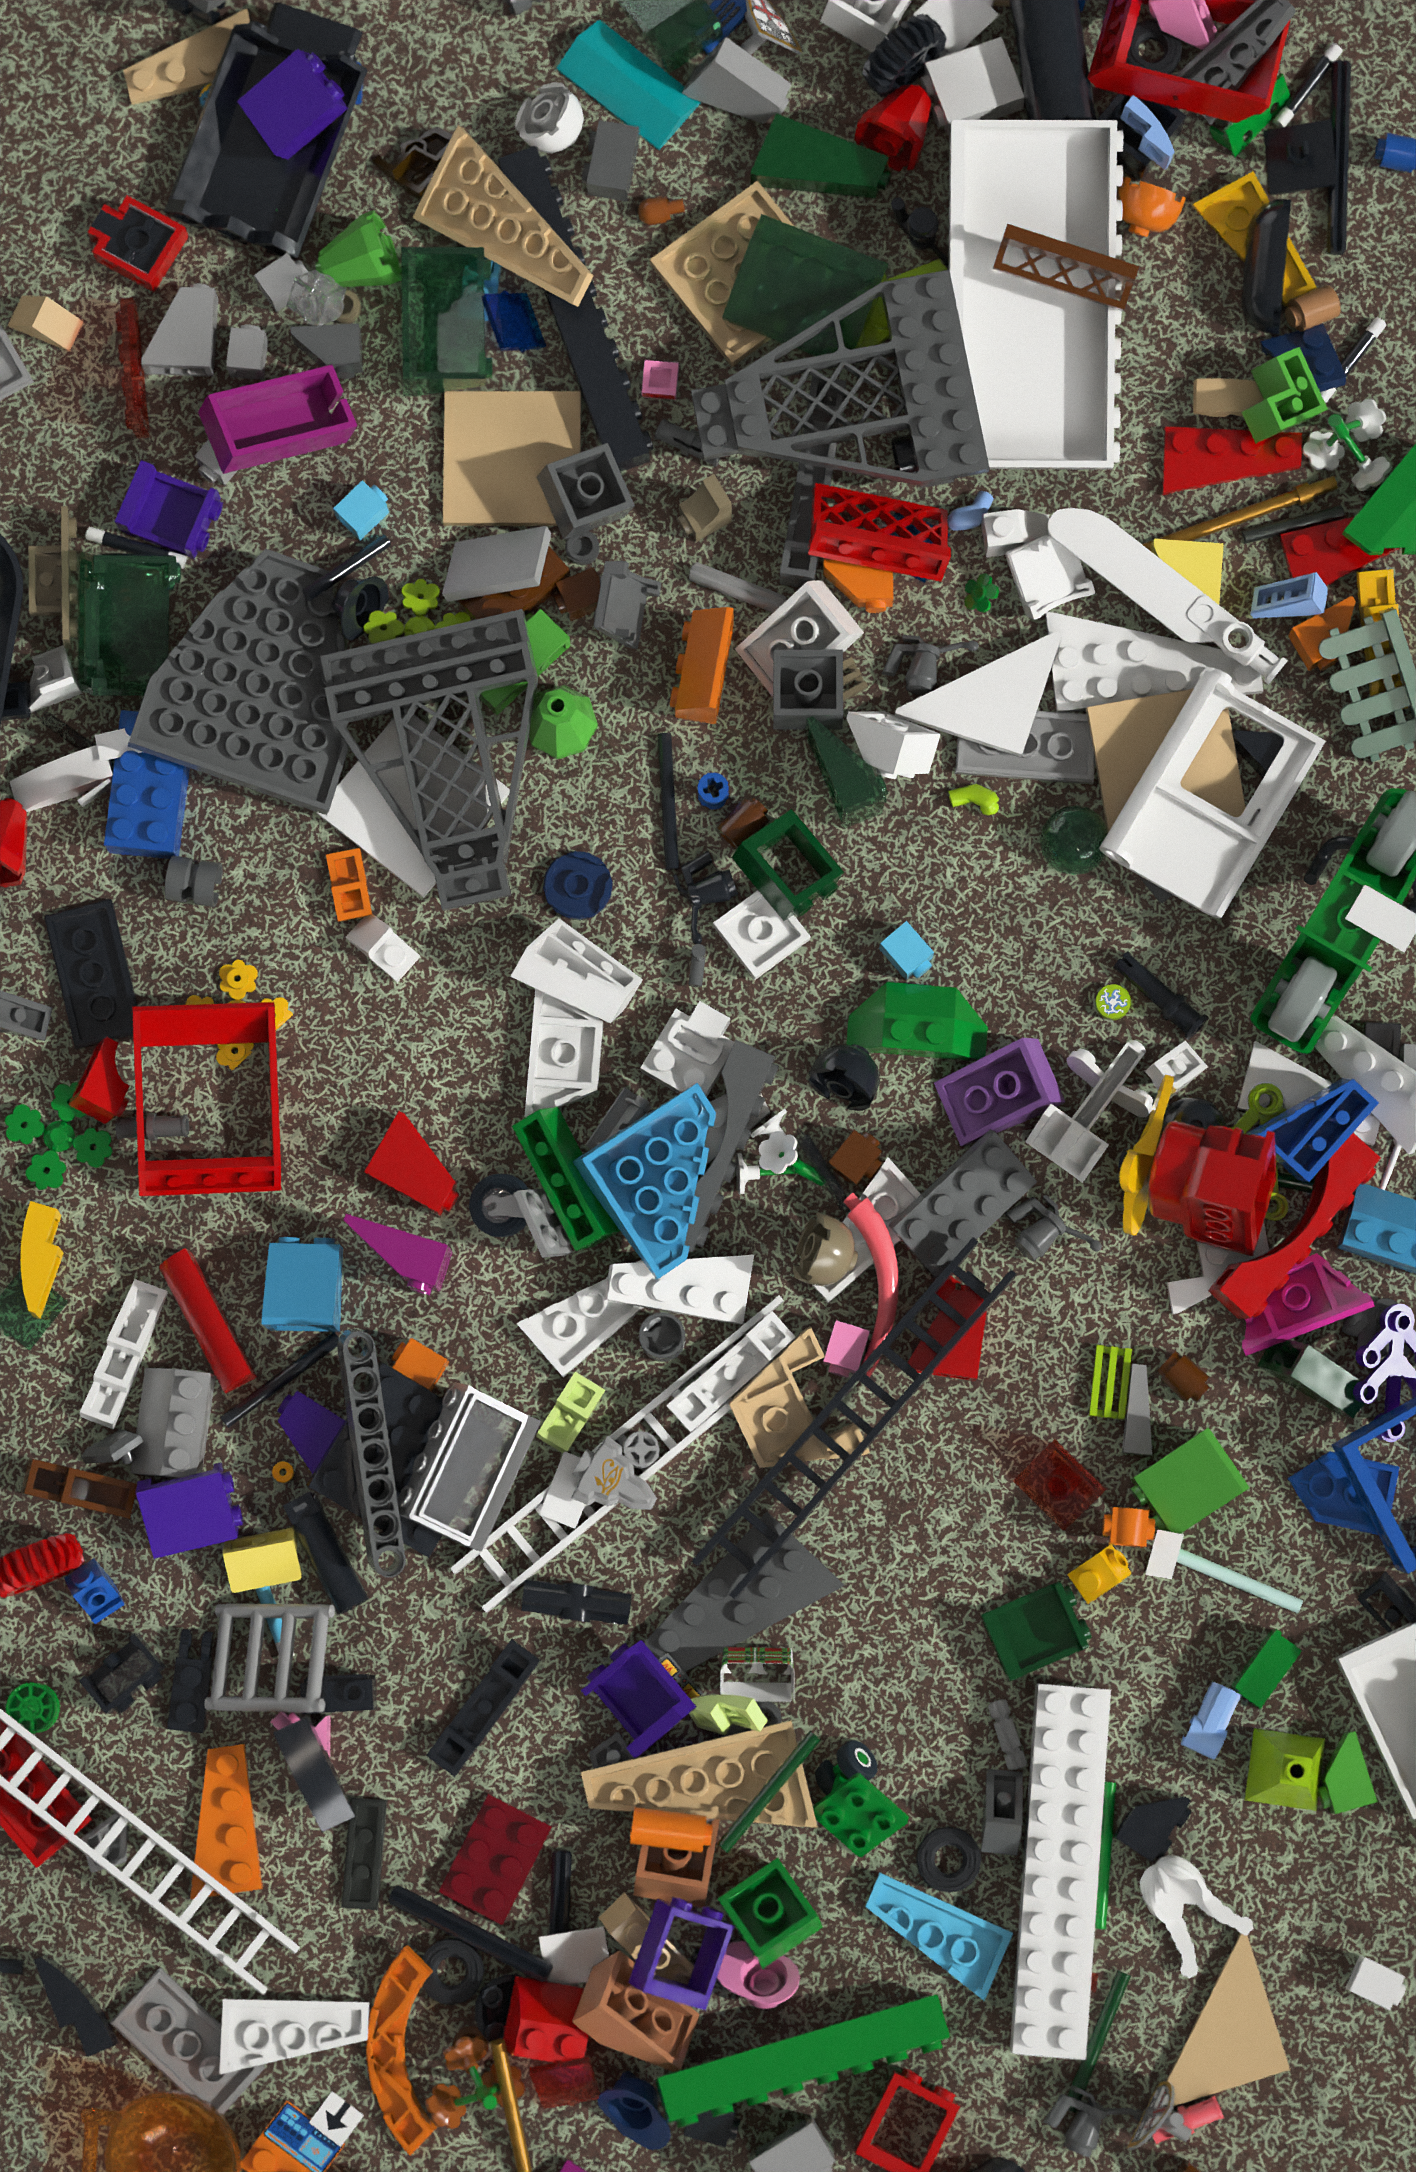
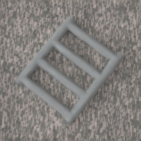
[205,1603,335,1713]

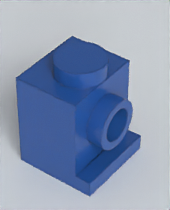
[64,1558,125,1624]

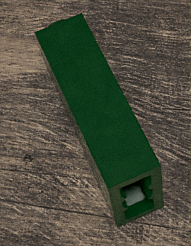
[750,113,892,198]

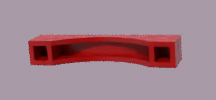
[1208,1133,1381,1319]

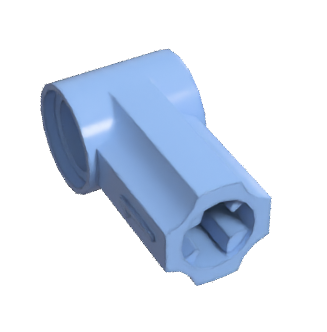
[1181,1681,1241,1760]

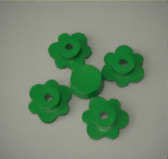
[5,1082,113,1190]

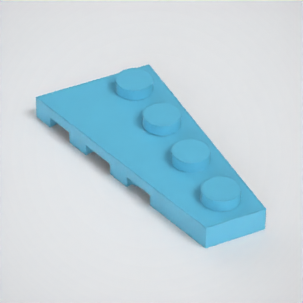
[865,1872,1013,2001]

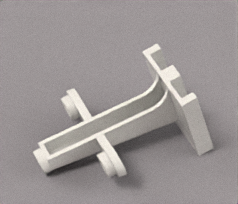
[1025,1040,1153,1183]

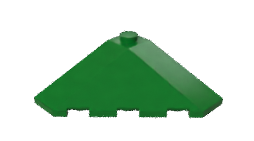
[1342,444,1416,555]

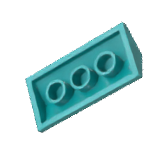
[556,19,701,150]

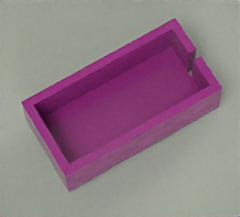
[198,365,357,474]

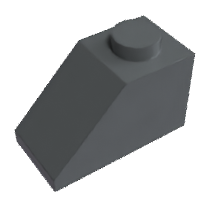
[290,323,363,379]
[981,1769,1023,1855]

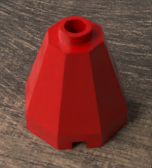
[854,84,932,172]
[0,798,28,888]

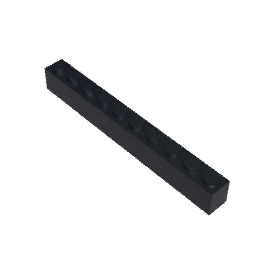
[498,146,654,472]

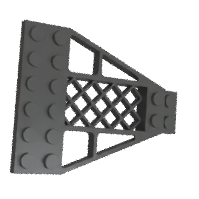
[691,270,990,488]
[320,609,538,911]

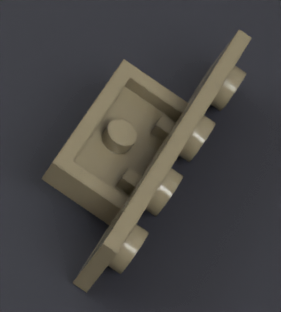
[28,506,78,649]

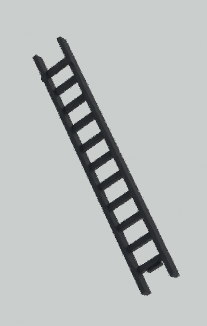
[691,1237,1017,1600]

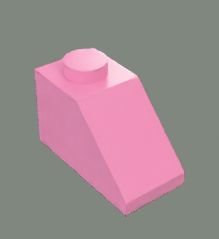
[1149,0,1217,50]

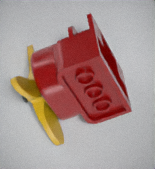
[1118,1074,1277,1257]

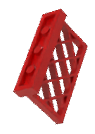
[807,483,951,582]

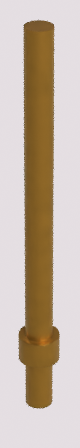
[1142,476,1338,551]

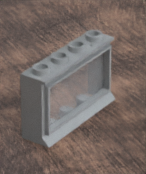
[397,1382,541,1552]

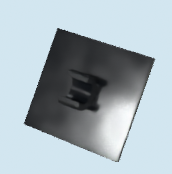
[1264,119,1338,195]

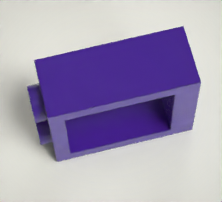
[628,1897,734,2010]

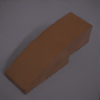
[20,1458,137,1519]

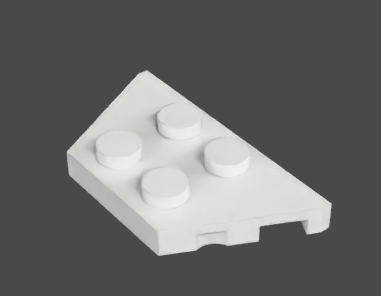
[524,988,603,1118]

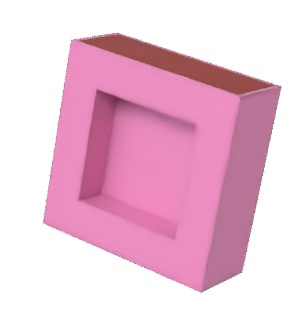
[641,360,679,400]

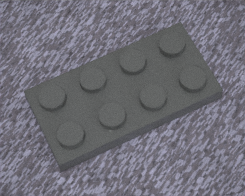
[888,1129,1037,1278]

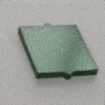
[0,1270,68,1350]

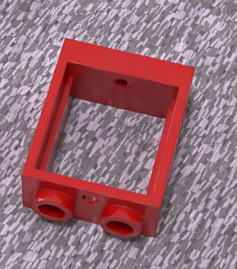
[854,2068,960,2172]

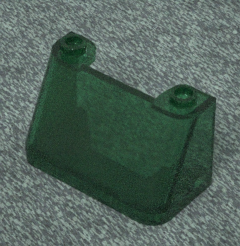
[401,247,493,397]
[78,552,181,696]

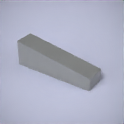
[1122,1364,1152,1456]

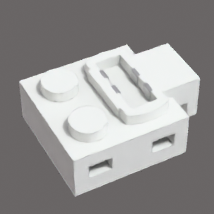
[640,1001,734,1097]

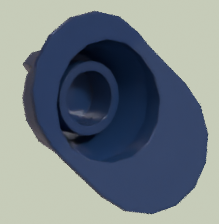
[598,2071,671,2150]

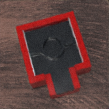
[87,195,189,293]

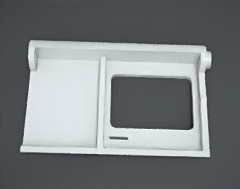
[1099,669,1326,919]

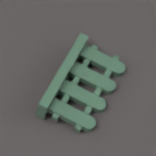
[1318,607,1416,762]

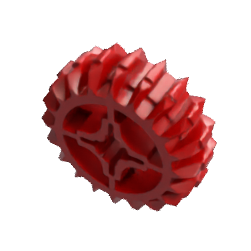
[0,1533,85,1598]

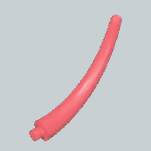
[843,1193,899,1377]

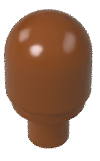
[637,195,685,225]

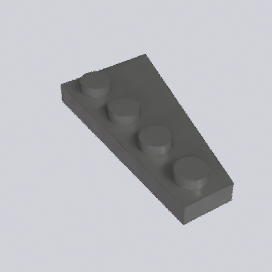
[1175,0,1296,125]

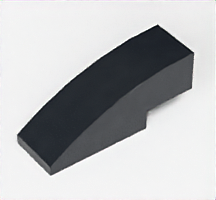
[273,1717,356,1832]
[34,1955,119,2057]

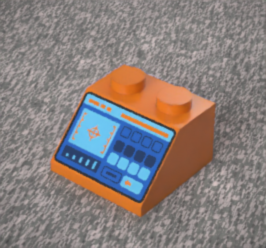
[239,2100,345,2172]

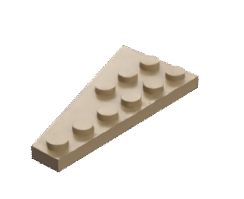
[412,125,593,307]
[581,1721,818,1828]

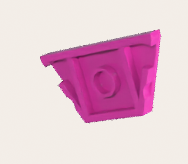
[1242,1253,1374,1356]

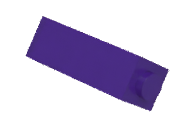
[277,1391,345,1474]

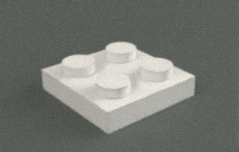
[713,890,811,980]

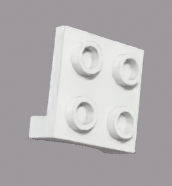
[1005,534,1095,620]

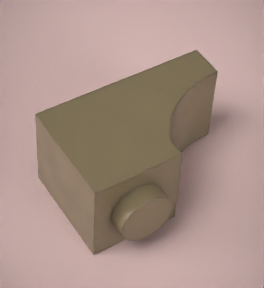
[676,474,732,542]

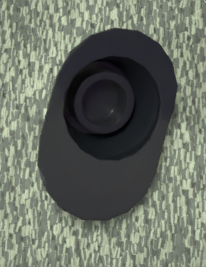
[332,576,389,641]

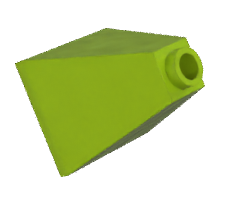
[1245,1728,1325,1811]

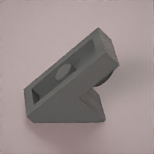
[0,990,52,1041]

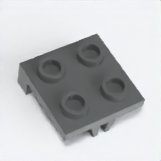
[593,561,662,649]

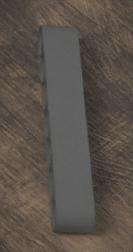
[337,1329,406,1578]

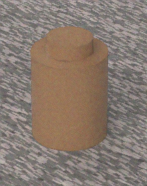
[1285,285,1341,332]

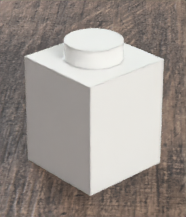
[1345,1955,1406,2010]

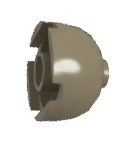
[793,1212,858,1286]

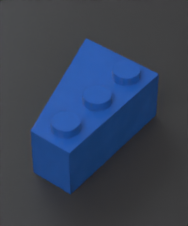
[1247,1078,1379,1182]

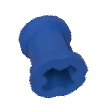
[698,772,729,810]

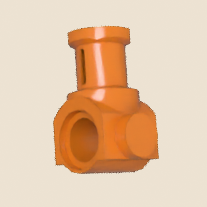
[1102,1507,1155,1547]

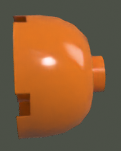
[1116,177,1186,237]

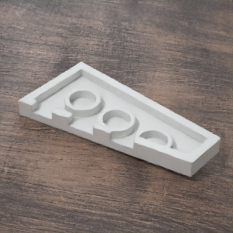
[1315,1016,1416,1154]
[1237,1041,1380,1146]
[812,1157,921,1303]
[219,1999,369,2074]

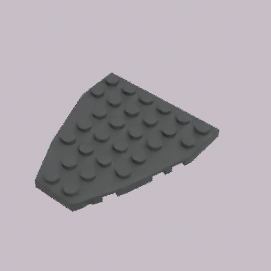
[127,549,348,815]

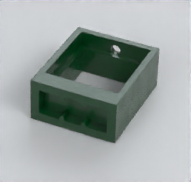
[731,809,844,921]

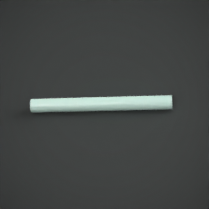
[1177,1548,1303,1614]

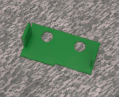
[1209,73,1291,157]

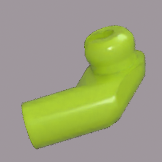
[948,784,999,815]

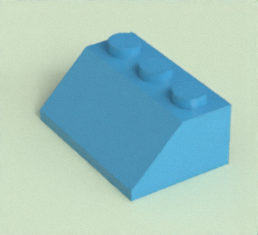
[1337,1184,1416,1274]

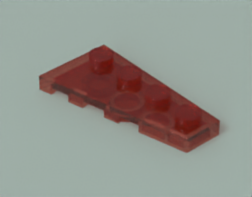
[115,298,150,439]

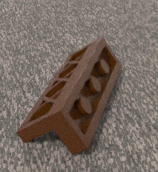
[993,223,1140,311]

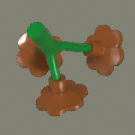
[426,2037,525,2129]

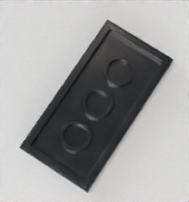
[44,899,138,1050]

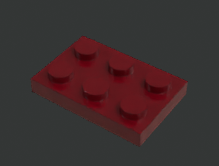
[438,1794,552,1925]

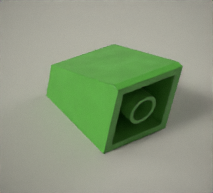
[1130,1427,1250,1534]

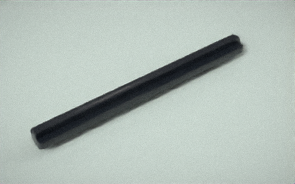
[1327,60,1351,255]

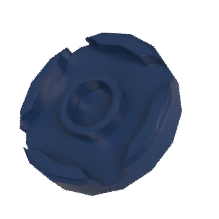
[543,851,613,920]

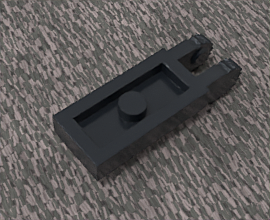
[167,1629,214,1733]

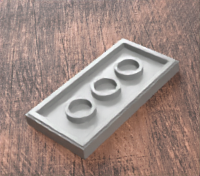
[955,711,1095,784]
[110,1967,266,2123]

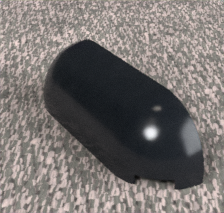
[1241,199,1291,334]

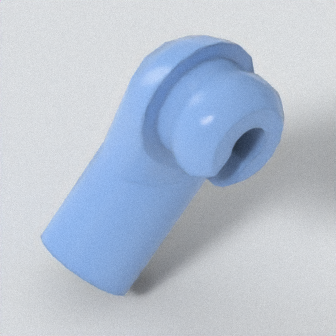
[948,491,993,531]

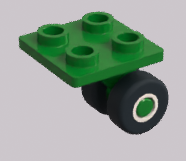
[812,1740,909,1857]

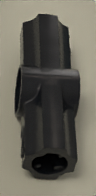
[521,1580,632,1625]

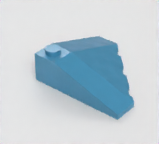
[572,1083,716,1280]

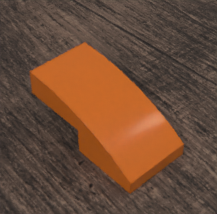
[326,848,372,922]

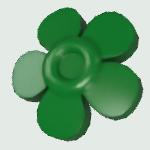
[964,573,999,613]

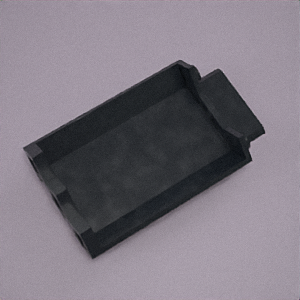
[164,2,368,258]

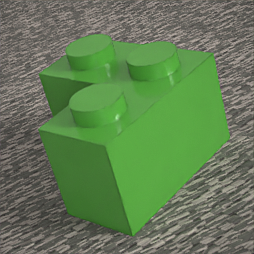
[1242,347,1328,443]

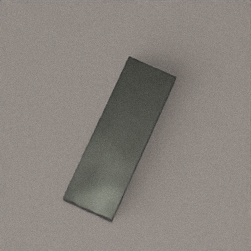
[341,1798,387,1910]

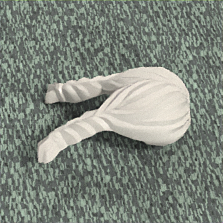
[1140,1855,1254,1978]

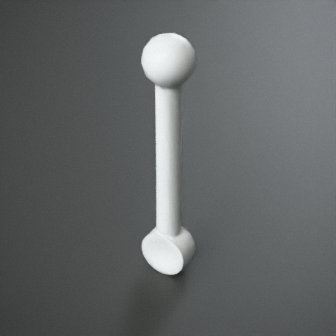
[1379,1138,1402,1190]

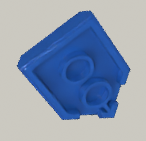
[1287,1451,1400,1535]

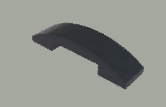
[426,1639,541,1777]

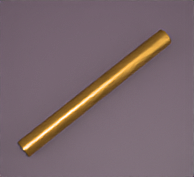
[490,2039,532,2172]

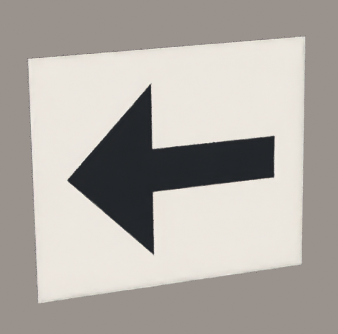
[309,2092,364,2147]

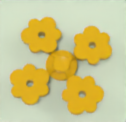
[186,960,293,1071]

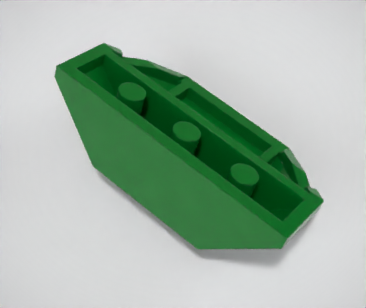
[846,982,988,1061]

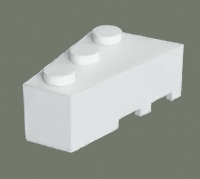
[510,919,643,1023]

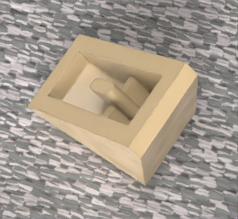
[8,296,84,352]

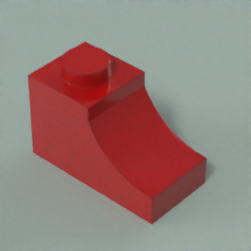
[68,1036,130,1124]

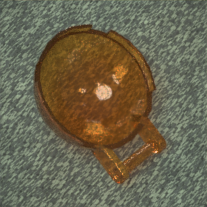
[80,2090,241,2172]

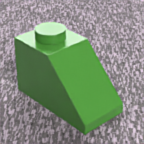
[1318,1731,1377,1814]

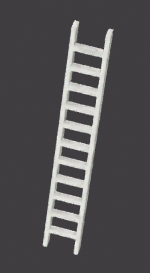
[450,1295,784,1613]
[0,1709,300,1995]

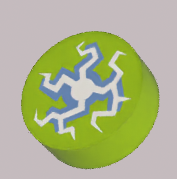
[1095,984,1131,1020]

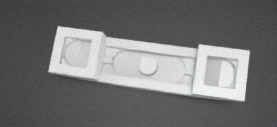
[667,1311,796,1433]

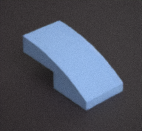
[1120,95,1174,170]

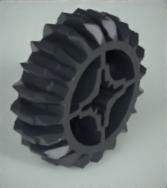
[862,14,947,97]

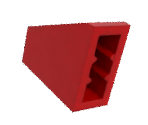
[364,1111,459,1216]
[907,1285,987,1381]

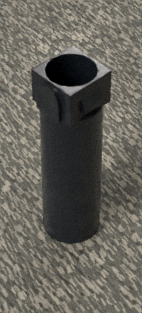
[283,1492,369,1616]

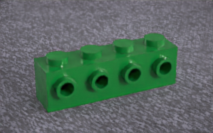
[512,1106,620,1251]

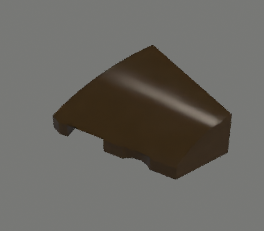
[371,127,453,201]

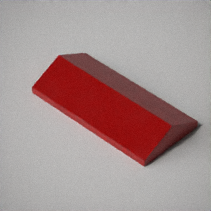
[0,1720,93,1868]

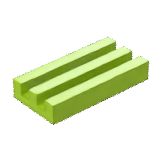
[1089,1345,1132,1420]

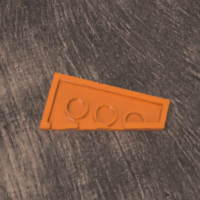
[190,1744,263,1900]

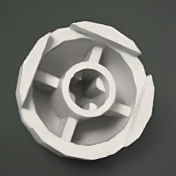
[515,82,584,153]

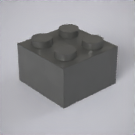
[537,443,635,540]

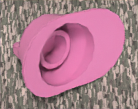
[717,1941,800,2009]

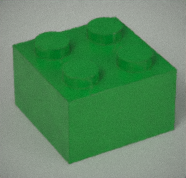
[718,1858,823,1969]

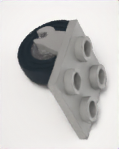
[469,1174,573,1258]

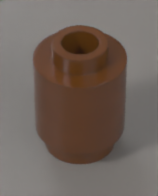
[1156,1350,1210,1403]

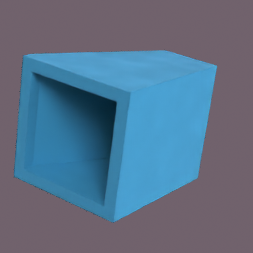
[262,1237,343,1332]

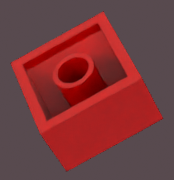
[503,1976,589,2067]

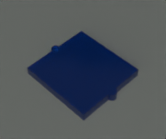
[481,290,546,353]

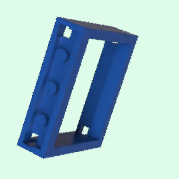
[1331,1397,1416,1574]

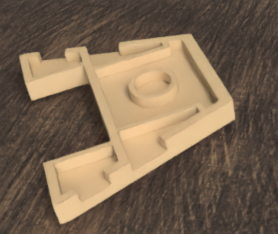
[728,1327,870,1468]

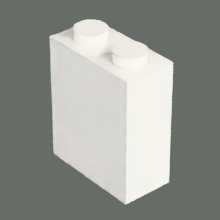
[920,37,1025,135]

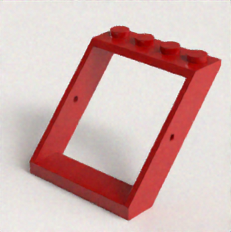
[1088,0,1291,123]
[132,1002,281,1196]

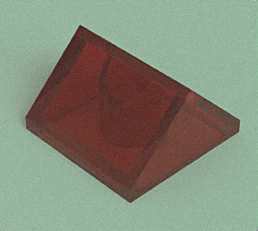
[1013,1439,1106,1531]

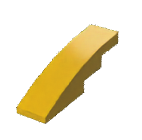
[1356,569,1408,709]

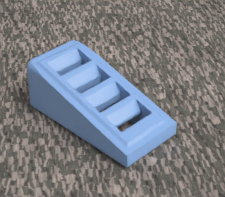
[1250,572,1328,618]

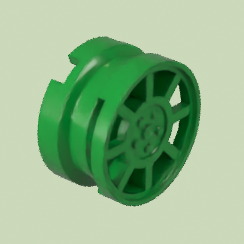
[6,1683,60,1734]

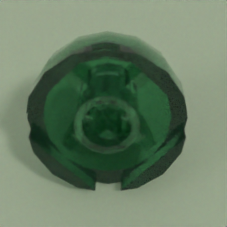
[1040,805,1108,875]

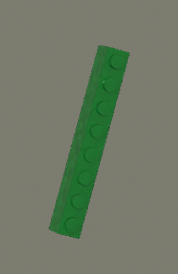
[655,1994,950,2128]

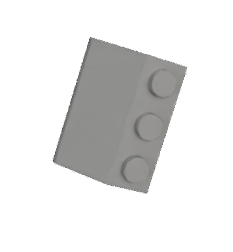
[131,1368,216,1479]

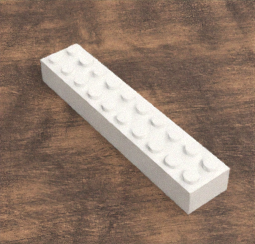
[1010,1684,1111,2060]

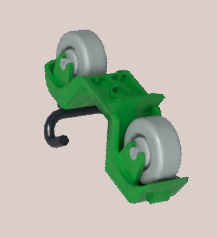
[1250,788,1416,1055]

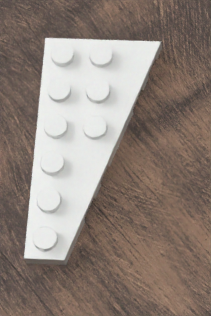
[1045,611,1263,713]

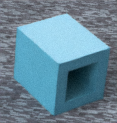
[333,480,389,540]
[879,921,934,980]

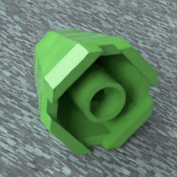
[315,210,402,287]
[529,685,598,759]

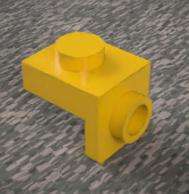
[1067,1544,1131,1604]

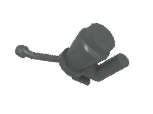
[882,635,979,696]
[1005,1194,1102,1262]
[1043,2085,1144,2157]

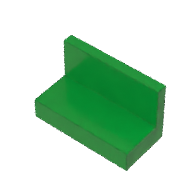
[1230,1629,1302,1709]

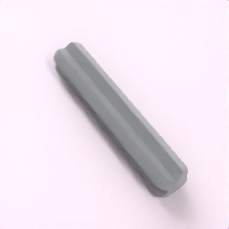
[689,562,787,613]

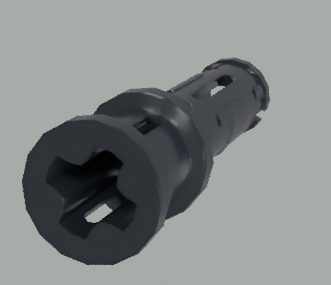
[1113,951,1209,1041]

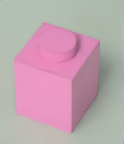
[823,1320,870,1378]

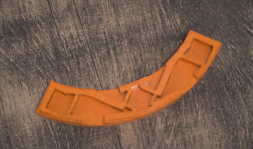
[366,1945,437,2156]

